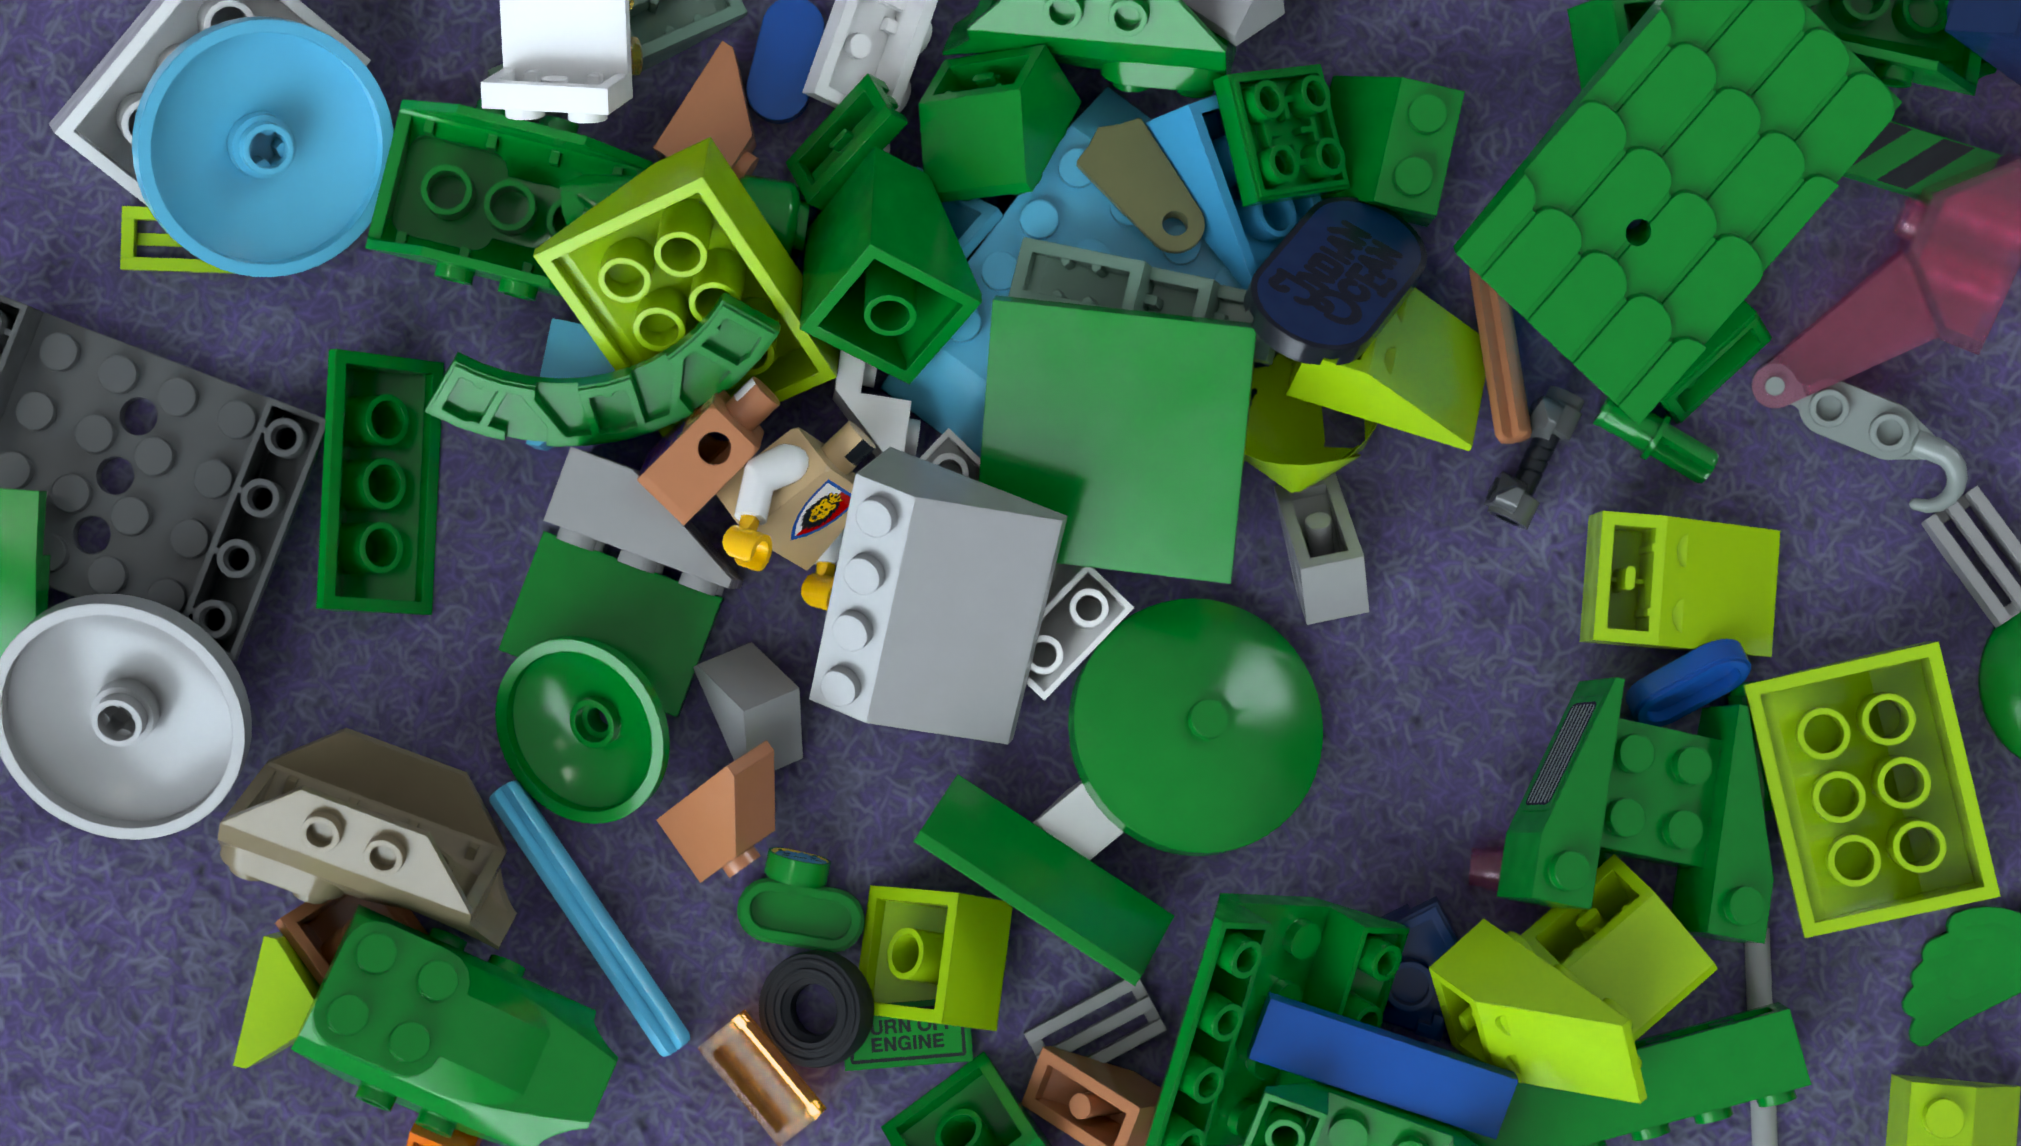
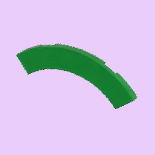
[424,292,781,447]

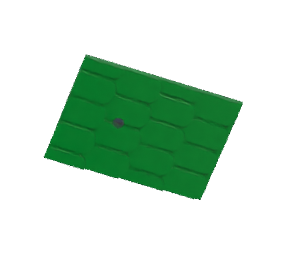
[1453,0,1902,426]

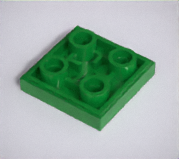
[1213,64,1350,207]

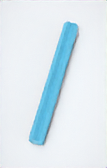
[489,780,690,1057]

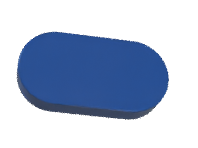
[746,0,825,124]
[1625,639,1751,727]

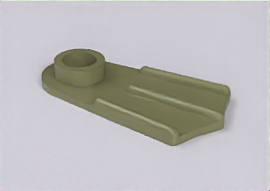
[1076,118,1205,254]

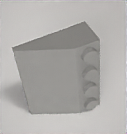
[809,447,1068,745]

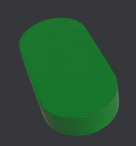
[737,877,865,953]

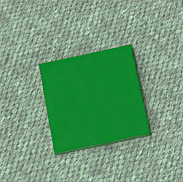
[979,295,1257,584]

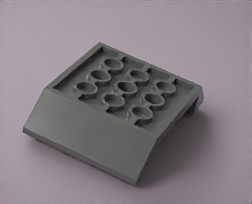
[0,295,325,662]

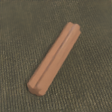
[1469,268,1532,444]

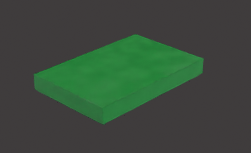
[498,531,724,717]

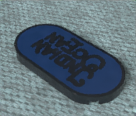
[1243,197,1427,365]

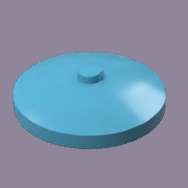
[132,16,394,277]

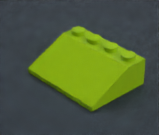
[533,137,840,437]
[1743,641,2001,938]

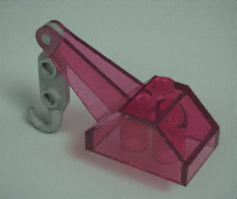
[1751,153,2021,513]

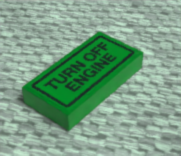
[844,999,973,1071]

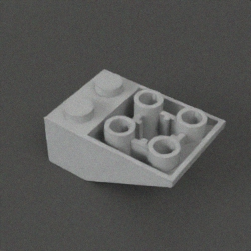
[543,447,744,596]

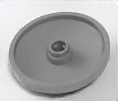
[0,594,252,840]

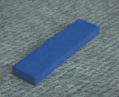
[1247,992,1519,1140]

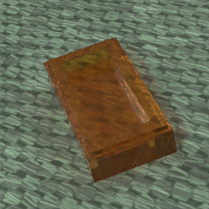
[698,1009,827,1146]

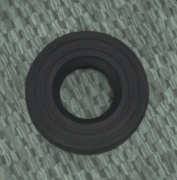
[759,950,874,1068]

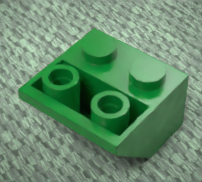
[919,44,1082,203]

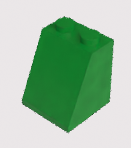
[799,146,982,385]

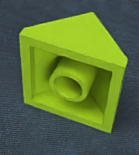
[233,931,320,1069]

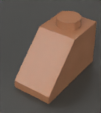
[653,41,759,179]
[656,740,775,883]
[1021,1046,1161,1146]

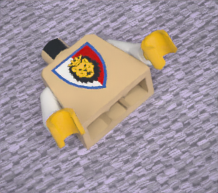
[716,420,876,610]

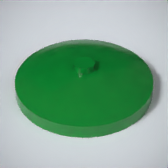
[1068,598,1323,856]

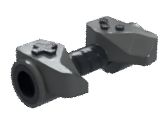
[1484,386,1585,530]

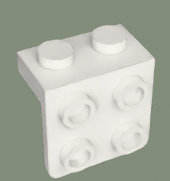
[481,0,633,123]

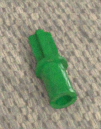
[1593,397,1719,484]

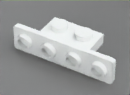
[802,0,938,153]

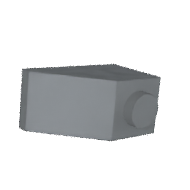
[1274,473,1369,625]

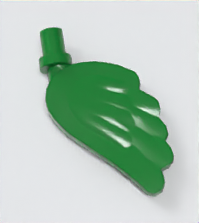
[1901,906,2021,1047]

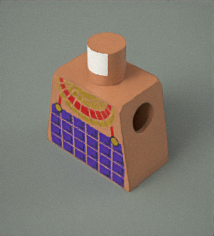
[637,376,780,526]

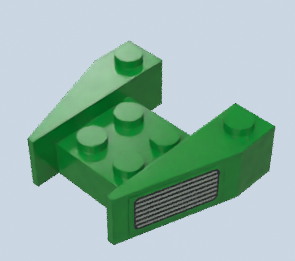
[1497,677,1774,944]

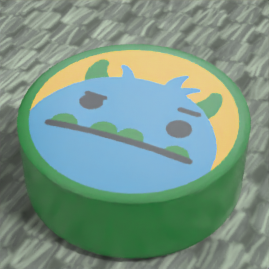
[764,847,831,889]

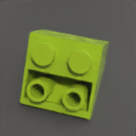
[1520,854,1718,1042]

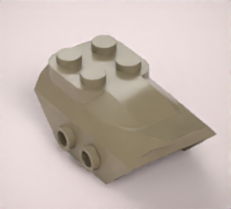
[217,728,517,950]

